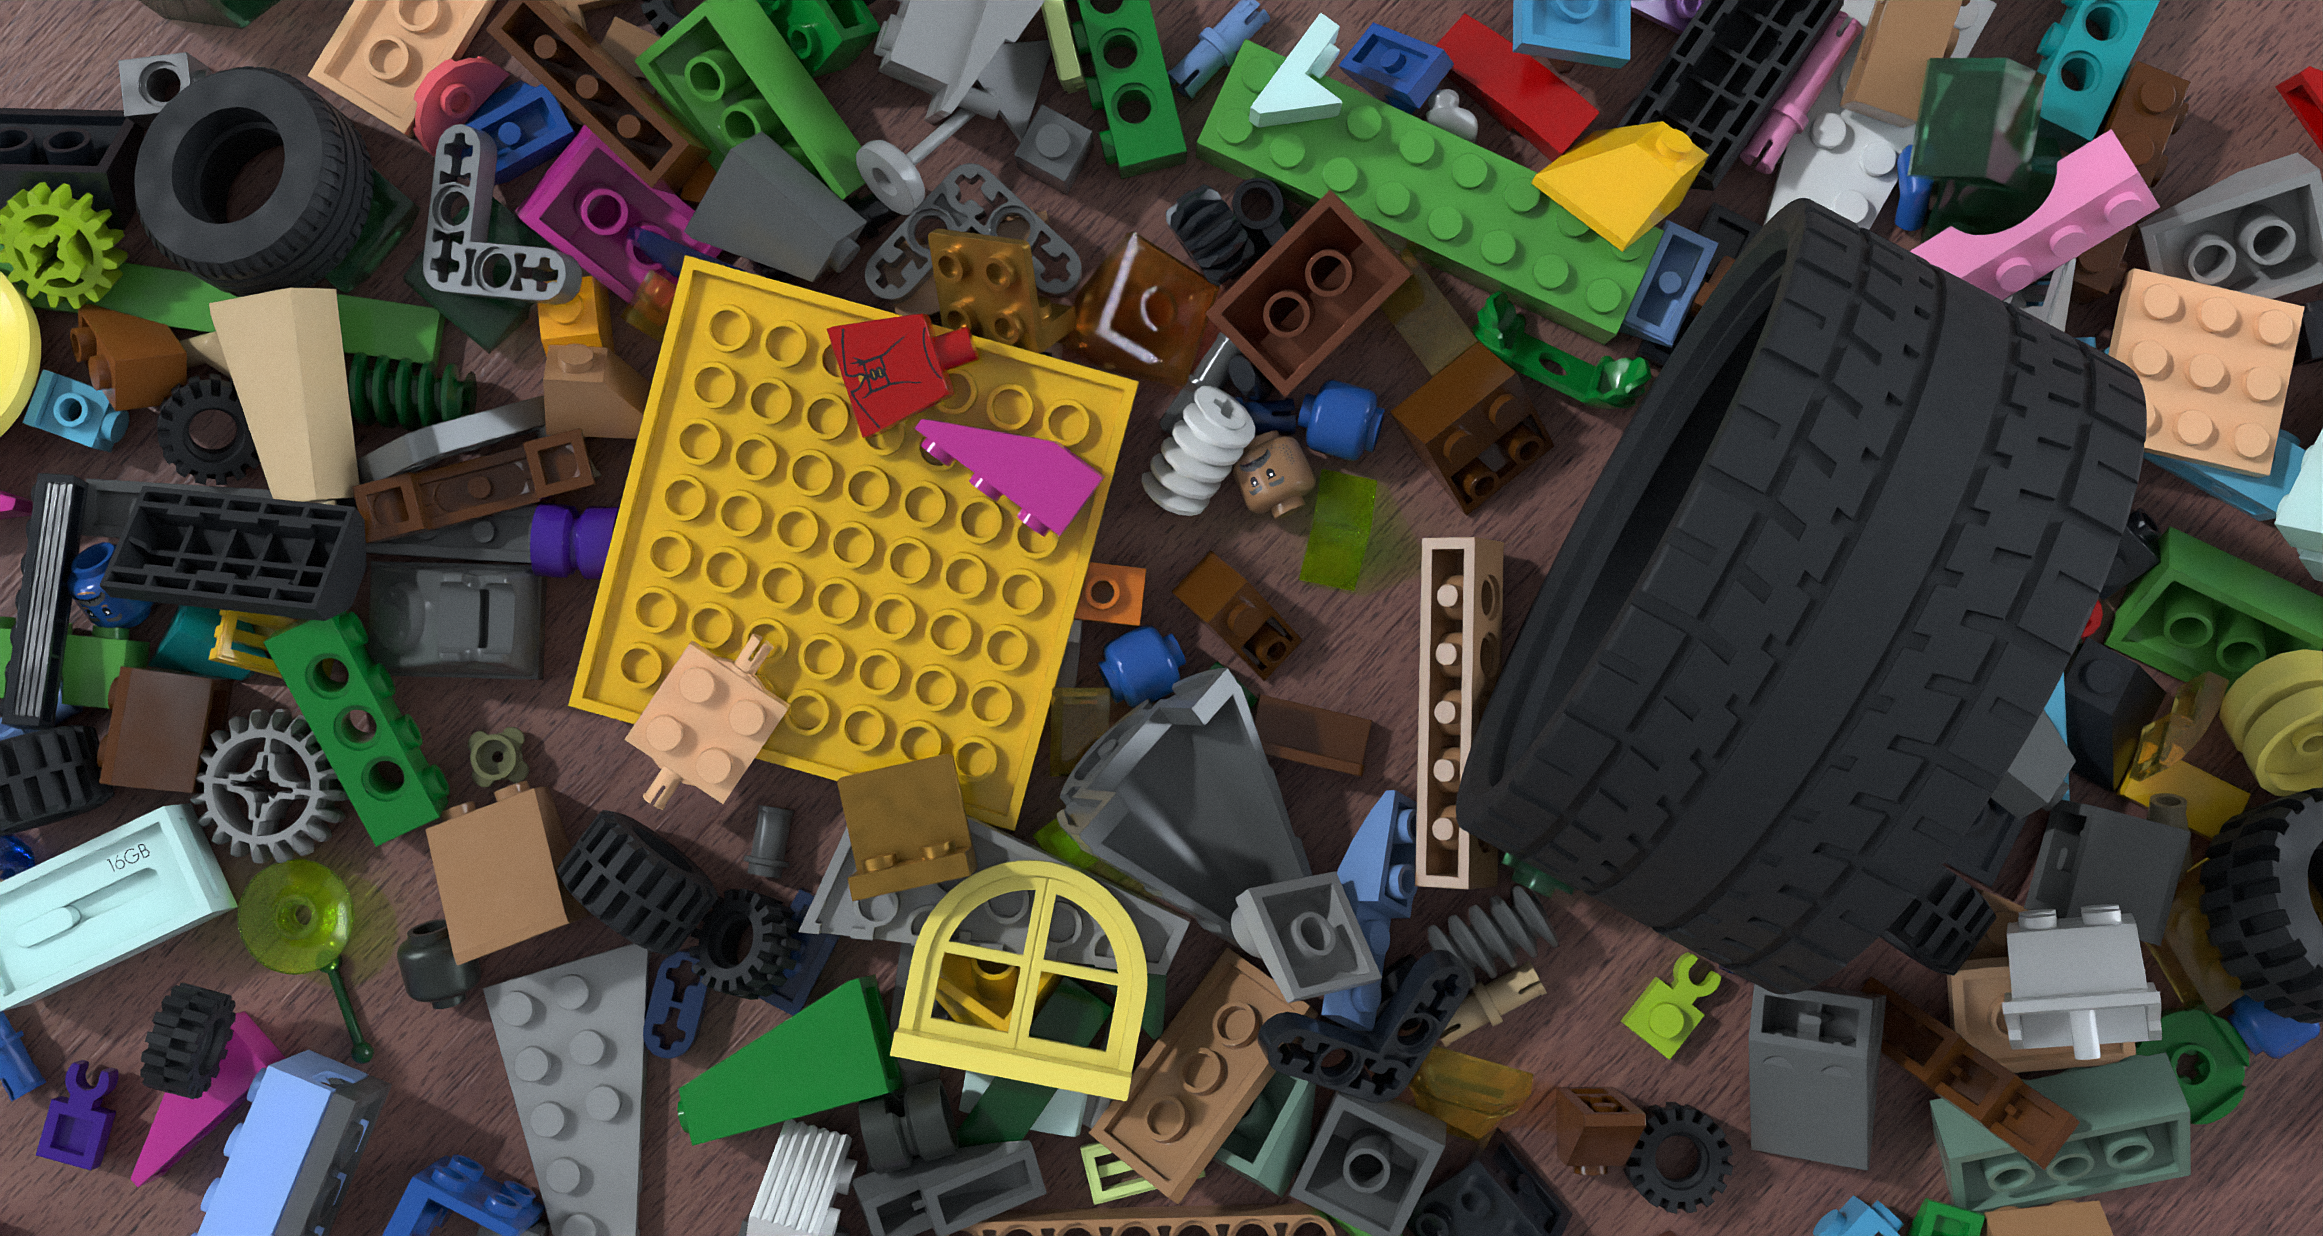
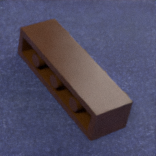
[485,0,712,195]

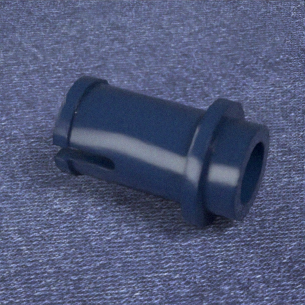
[1235,397,1296,435]

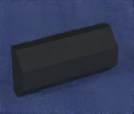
[1616,0,1844,191]
[99,486,367,621]

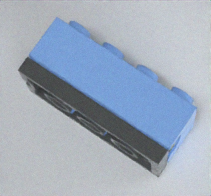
[191,1049,392,1236]

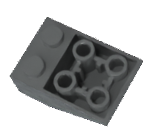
[1749,984,1886,1171]

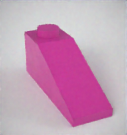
[130,1011,286,1188]

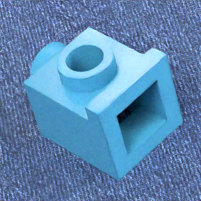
[22,369,129,452]

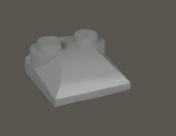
[1231,871,1382,1003]

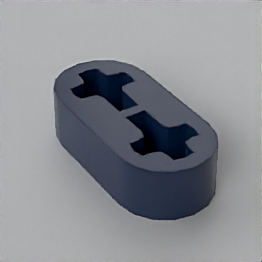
[643,949,711,1059]

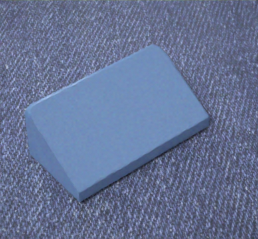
[1619,220,1719,347]

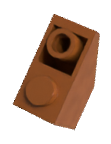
[70,304,187,411]

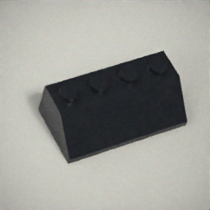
[0,108,144,231]

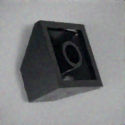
[2064,637,2167,793]

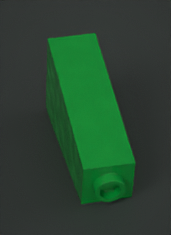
[677,974,904,1146]

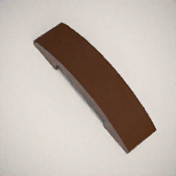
[352,428,596,544]

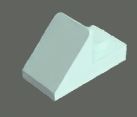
[1248,13,1342,127]

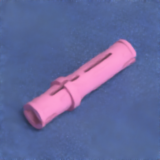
[1740,11,1863,174]

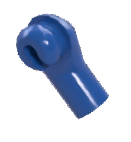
[1894,142,1939,231]

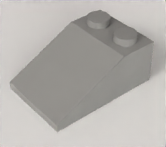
[2137,152,2323,299]

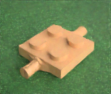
[624,633,790,810]

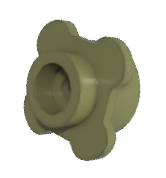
[468,727,529,787]

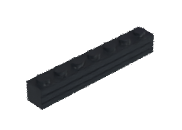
[0,473,89,730]

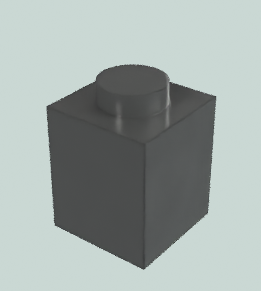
[1014,104,1094,195]

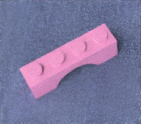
[1910,129,2160,301]

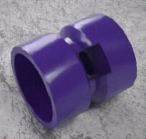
[530,503,620,580]

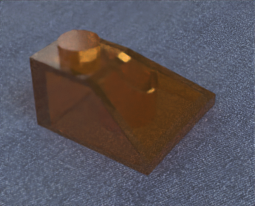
[1059,231,1220,387]

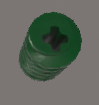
[347,352,477,431]

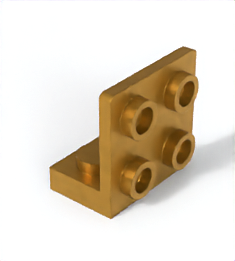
[928,228,1077,354]
[837,754,978,901]

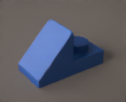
[1338,22,1454,115]

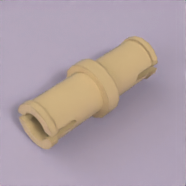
[1440,960,1547,1047]

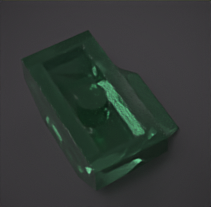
[324,167,421,293]

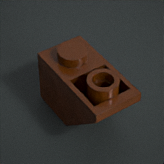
[1171,550,1303,681]

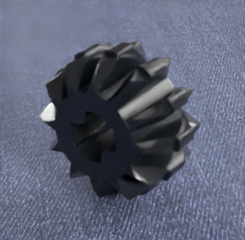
[1166,184,1256,286]

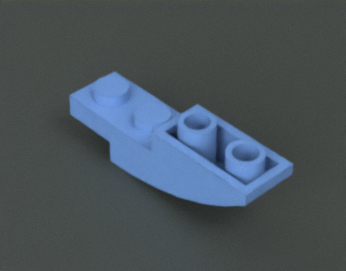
[1321,790,1418,1031]

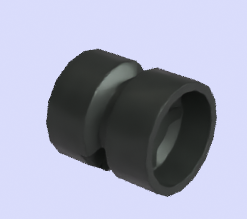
[859,1079,959,1175]

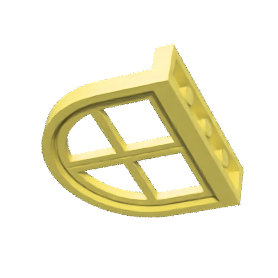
[890,860,1147,1102]

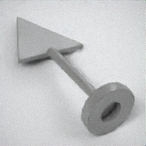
[856,40,1051,215]

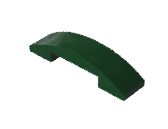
[957,976,1114,1148]

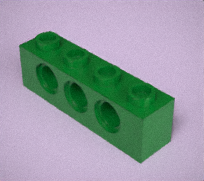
[1065,0,1187,179]
[263,611,450,846]

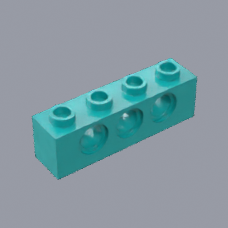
[2010,0,2160,154]

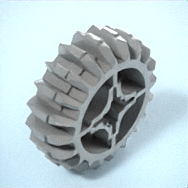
[190,709,350,863]

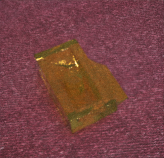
[1408,1046,1533,1142]

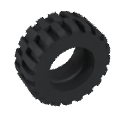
[2199,788,2323,1024]

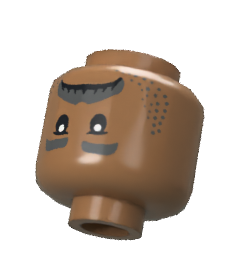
[1231,430,1316,520]

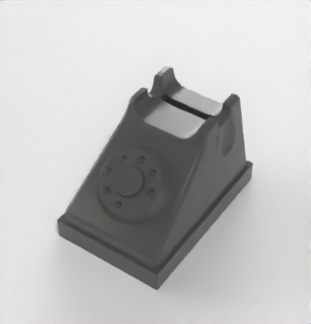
[368,561,547,680]

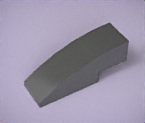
[851,1140,1047,1236]

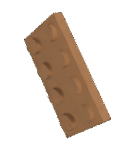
[1089,947,1318,1204]

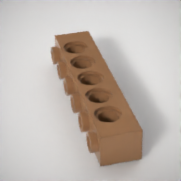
[1415,537,1504,889]

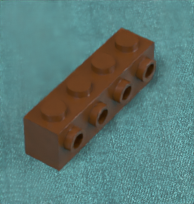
[2030,61,2191,305]

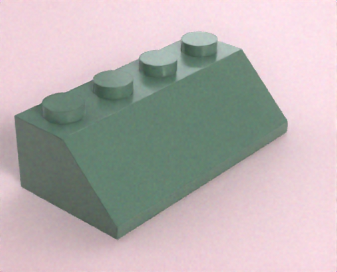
[1930,1052,2191,1215]

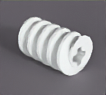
[1141,386,1255,516]

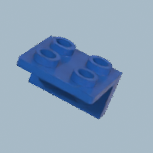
[382,1155,545,1236]

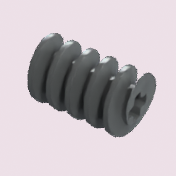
[1427,885,1559,988]

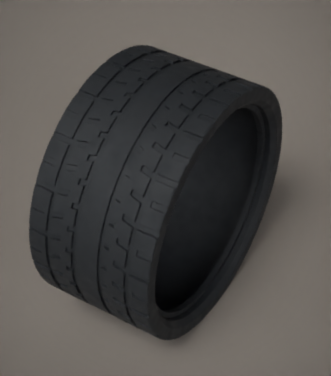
[1456,198,2147,994]

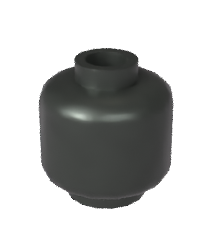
[397,919,481,1009]

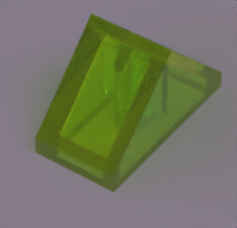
[1298,469,1377,592]

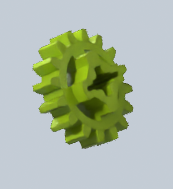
[0,182,128,309]

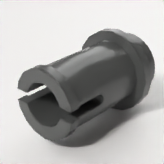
[744,805,794,878]

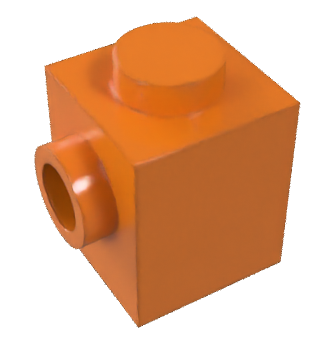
[1074,562,1147,628]

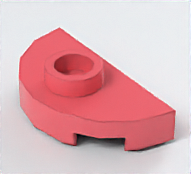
[413,56,510,157]

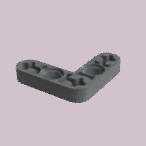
[423,124,582,305]
[865,163,1082,304]
[357,396,545,485]

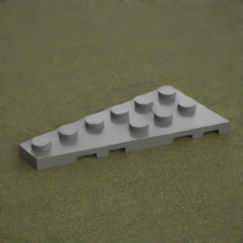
[798,814,1191,975]
[483,943,652,1236]

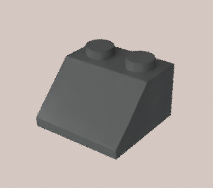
[1289,1090,1447,1236]

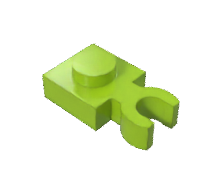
[1620,952,1721,1060]

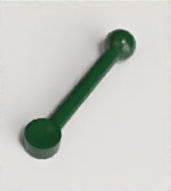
[316,950,374,1064]

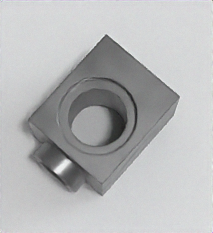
[118,52,213,130]

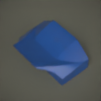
[461,80,577,186]

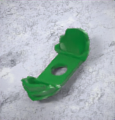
[1472,291,1652,410]

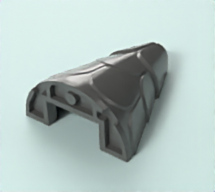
[1057,668,1313,960]

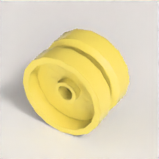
[2219,649,2323,797]

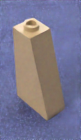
[209,287,360,505]

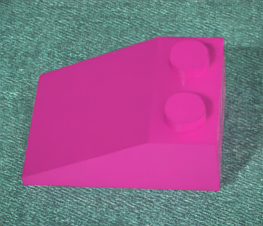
[515,124,722,328]

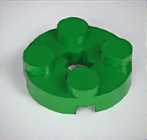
[2135,1006,2250,1125]

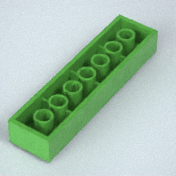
[1196,39,1664,345]

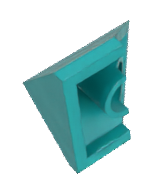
[148,605,267,681]

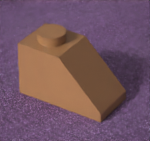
[543,344,652,439]

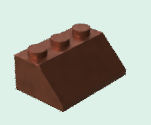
[1205,189,1414,397]

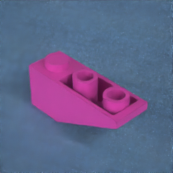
[914,419,1105,537]

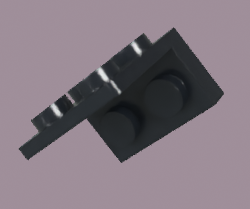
[1406,1127,1573,1236]

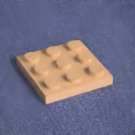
[2108,268,2304,478]

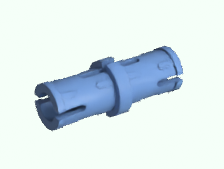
[1167,0,1270,101]

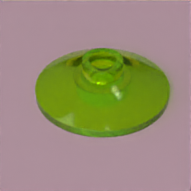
[237,859,355,975]

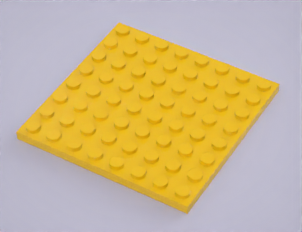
[568,255,1139,831]

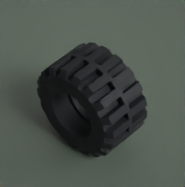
[0,725,115,836]
[557,810,719,956]
[1880,865,1996,976]

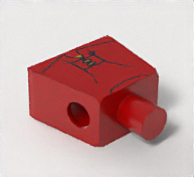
[827,313,979,438]

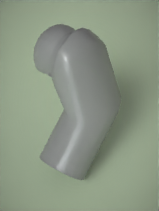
[1426,89,1478,144]

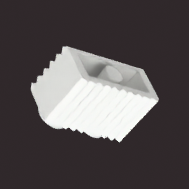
[746,1119,858,1236]

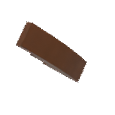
[1861,977,2080,1170]

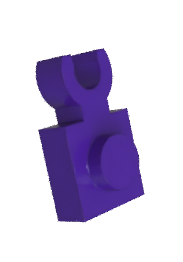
[36,1060,119,1171]

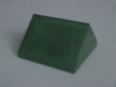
[1907,58,2047,194]

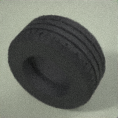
[134,66,374,297]

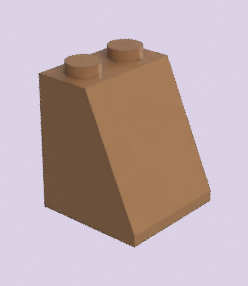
[425,780,593,966]

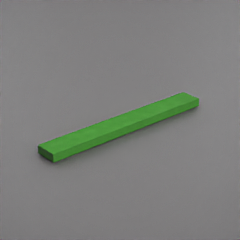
[0,244,446,367]

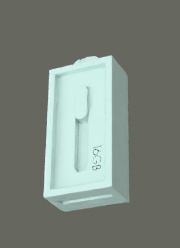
[0,803,238,1012]

